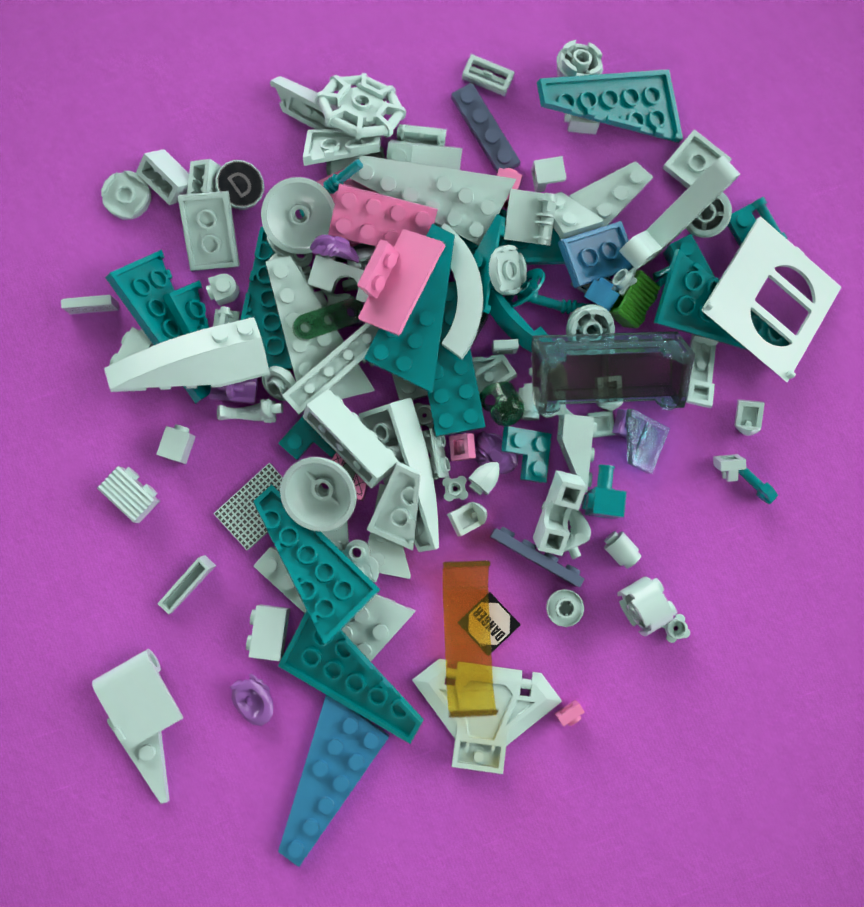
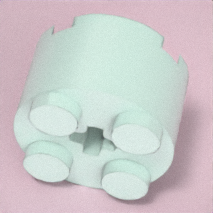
[617,576,677,637]

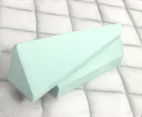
[270,76,377,130]

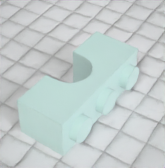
[307,255,369,303]
[533,470,587,556]

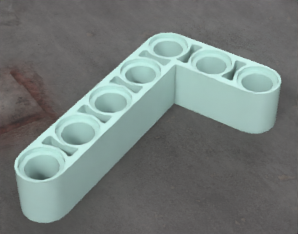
[619,156,740,270]

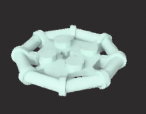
[315,73,406,140]

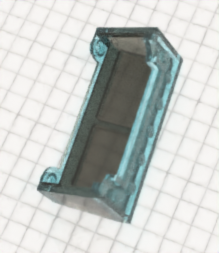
[532,331,695,415]

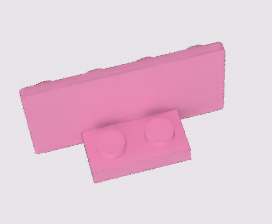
[357,229,445,335]

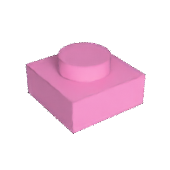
[449,433,476,461]
[554,700,585,727]

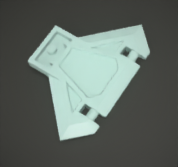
[412,659,562,774]

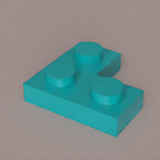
[278,416,336,461]
[501,426,552,483]

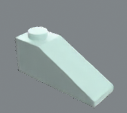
[387,140,462,170]

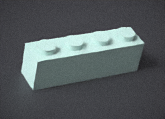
[303,389,398,489]

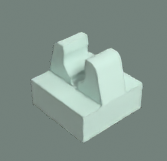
[713,454,746,482]

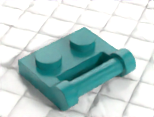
[727,197,788,247]

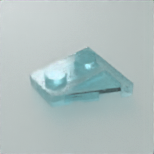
[626,409,670,474]

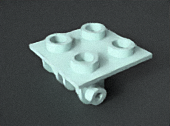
[503,189,557,246]

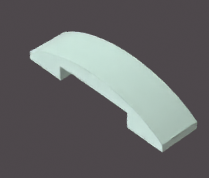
[685,334,718,408]

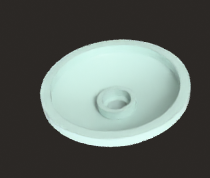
[261,177,335,254]

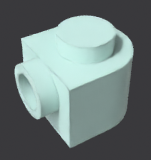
[206,274,240,306]

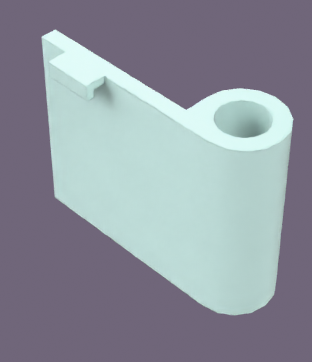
[92,649,183,750]

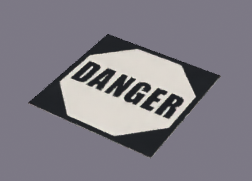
[457,592,521,656]

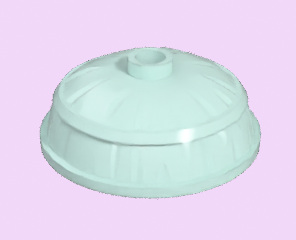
[280,457,357,531]

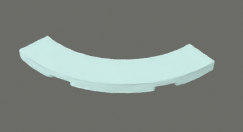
[441,223,483,360]

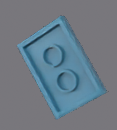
[557,221,633,289]

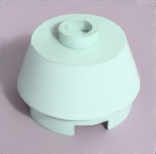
[557,40,603,77]
[686,192,732,238]
[566,304,615,353]

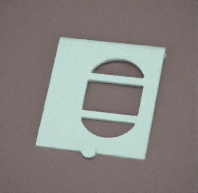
[702,216,841,382]

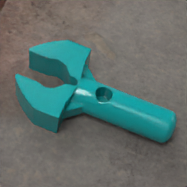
[738,467,778,505]

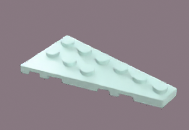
[350,155,516,245]
[265,256,375,399]
[254,547,416,662]

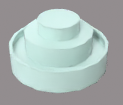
[262,366,296,401]
[546,589,584,627]

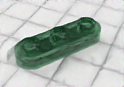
[292,298,364,341]

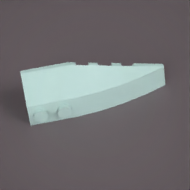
[104,317,270,392]
[358,397,439,552]

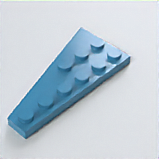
[278,695,390,867]

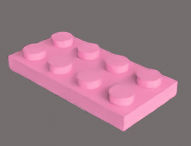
[328,183,438,247]

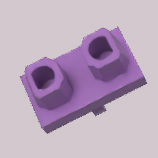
[209,378,258,404]

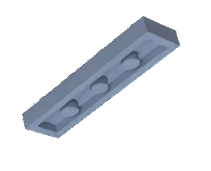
[451,83,521,173]
[490,526,585,588]

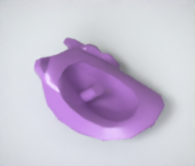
[310,235,359,263]
[474,431,518,474]
[230,674,274,726]

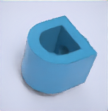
[584,277,620,311]

